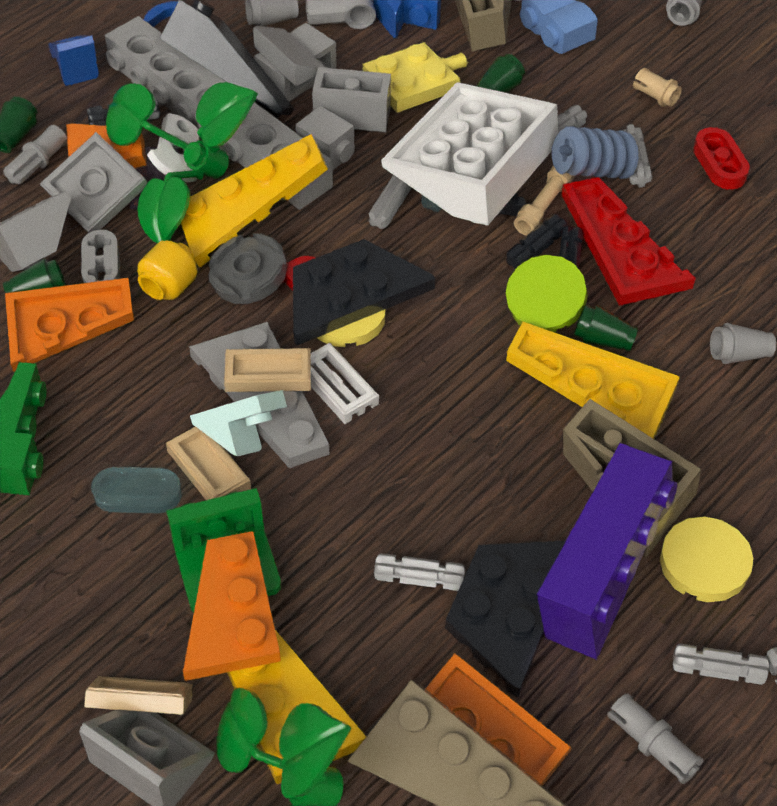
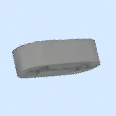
[81,229,120,283]

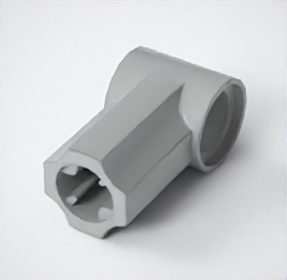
[305,0,376,29]

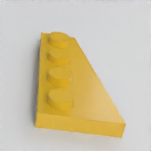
[181,134,328,267]
[506,322,680,439]
[227,630,366,785]

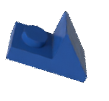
[373,0,441,39]
[48,35,99,86]

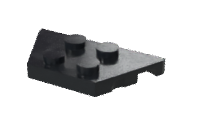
[293,239,436,346]
[445,540,566,697]

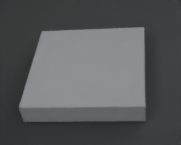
[40,132,148,233]

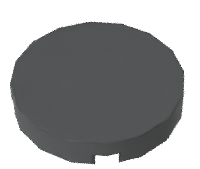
[208,233,288,304]

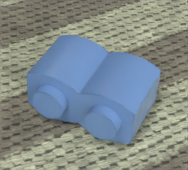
[520,0,598,54]

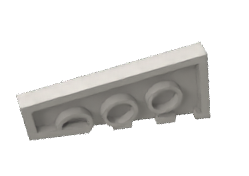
[189,322,330,468]

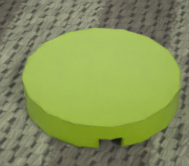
[505,255,588,332]

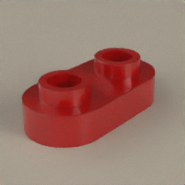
[693,127,750,190]

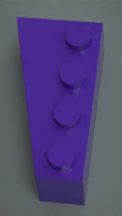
[537,443,677,660]

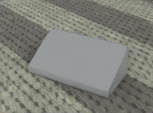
[253,26,326,86]

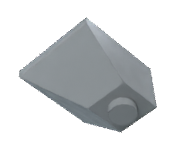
[0,190,71,272]

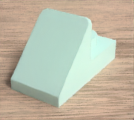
[190,390,287,456]

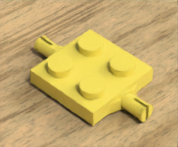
[362,42,467,113]

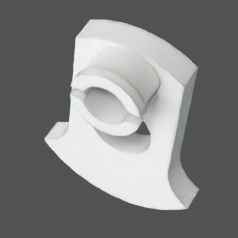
[147,113,199,182]

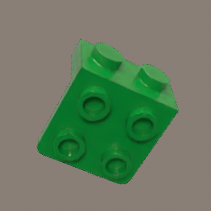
[166,488,281,613]

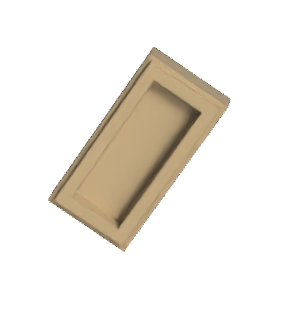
[224,348,311,392]
[166,426,251,500]
[85,676,192,715]

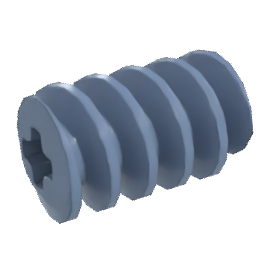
[552,126,638,179]

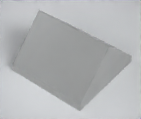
[79,710,215,806]

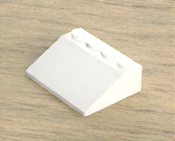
[381,82,558,225]

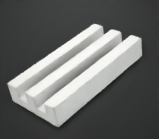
[311,343,379,424]

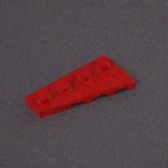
[562,177,696,306]

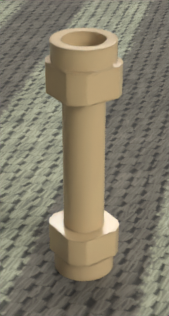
[514,166,575,235]

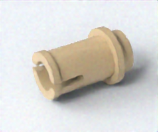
[633,68,682,107]

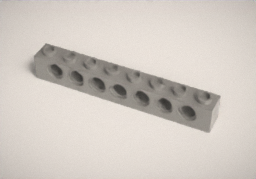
[105,16,333,210]

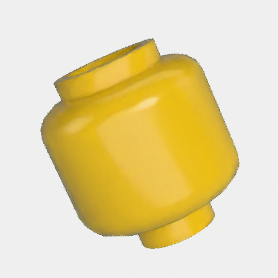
[137,240,198,300]

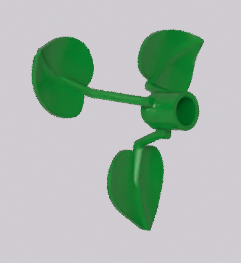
[106,82,258,244]
[216,688,352,806]

